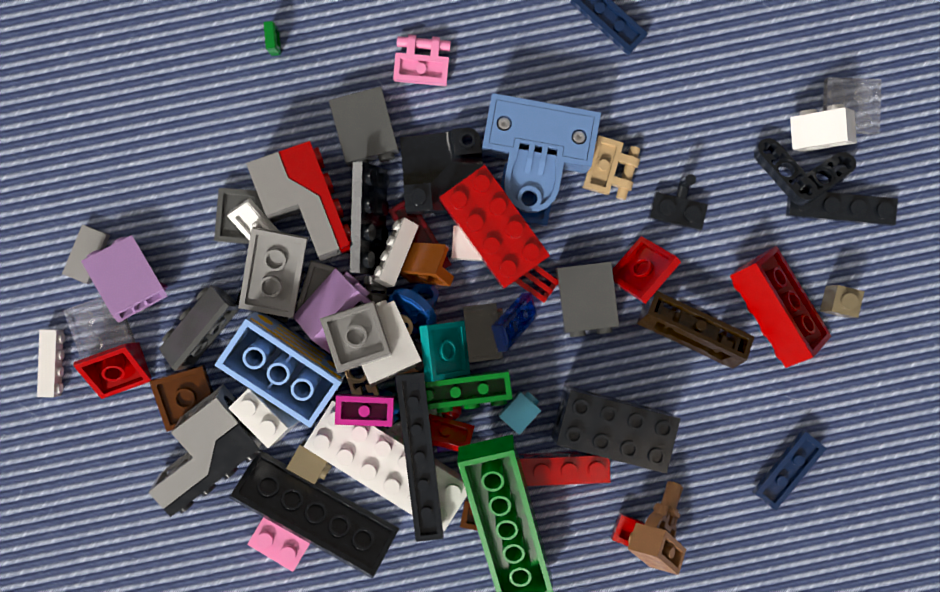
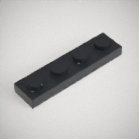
[786,190,898,226]

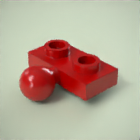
[429,406,475,452]

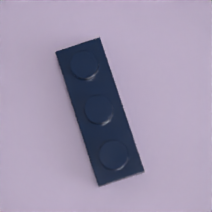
[570,0,648,56]
[752,430,827,511]

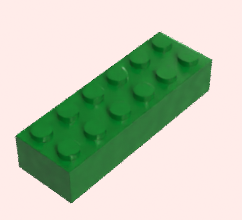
[457,434,554,592]

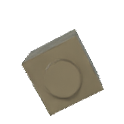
[820,285,865,318]
[286,441,332,484]

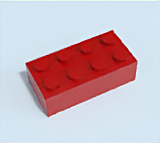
[439,165,550,289]

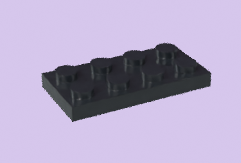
[350,161,390,275]

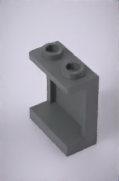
[329,86,400,167]
[555,262,619,337]

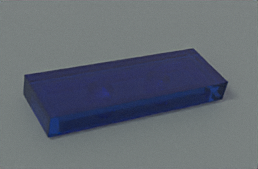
[491,292,538,352]

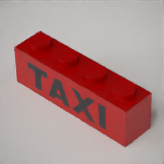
[518,451,611,486]

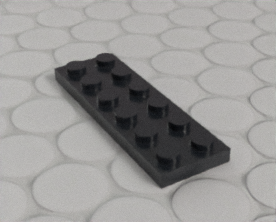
[230,449,400,579]

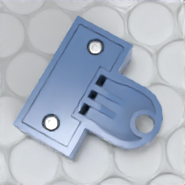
[482,93,601,213]

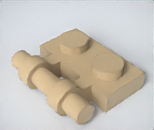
[582,135,641,200]

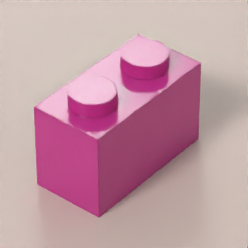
[335,394,395,427]

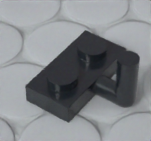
[648,174,708,231]

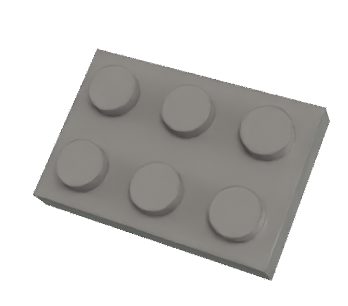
[238,227,308,318]

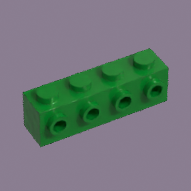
[426,369,512,413]

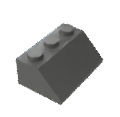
[159,286,240,371]

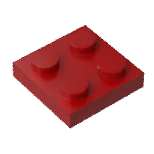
[612,236,681,304]

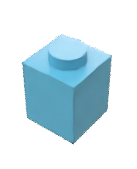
[499,390,541,435]

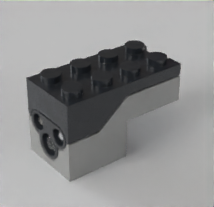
[148,384,263,517]

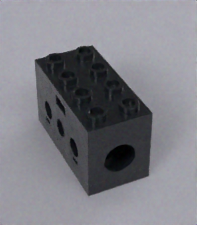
[551,385,681,474]

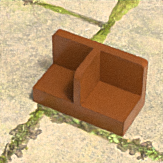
[399,242,454,286]

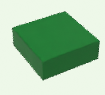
[263,21,281,56]

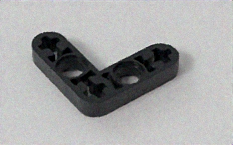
[754,138,857,206]

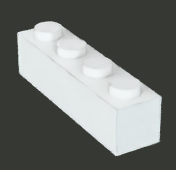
[373,218,419,288]
[37,329,65,397]

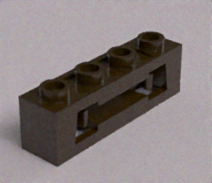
[636,291,754,369]

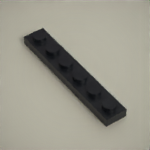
[395,371,444,542]

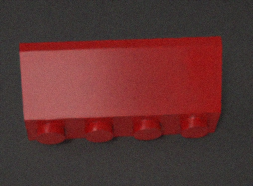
[730,246,832,368]

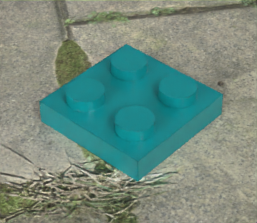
[419,320,470,382]

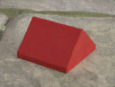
[73,342,152,399]

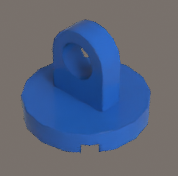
[387,284,439,335]

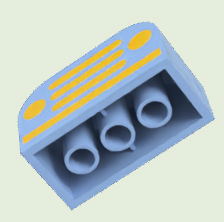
[215,312,345,428]

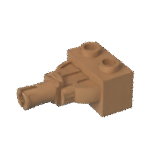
[628,481,687,575]

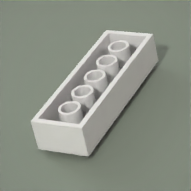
[303,398,467,531]

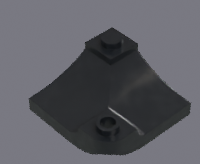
[400,128,483,216]

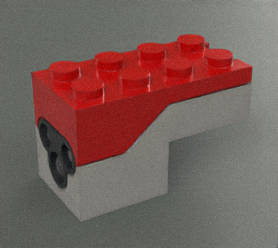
[246,141,351,261]

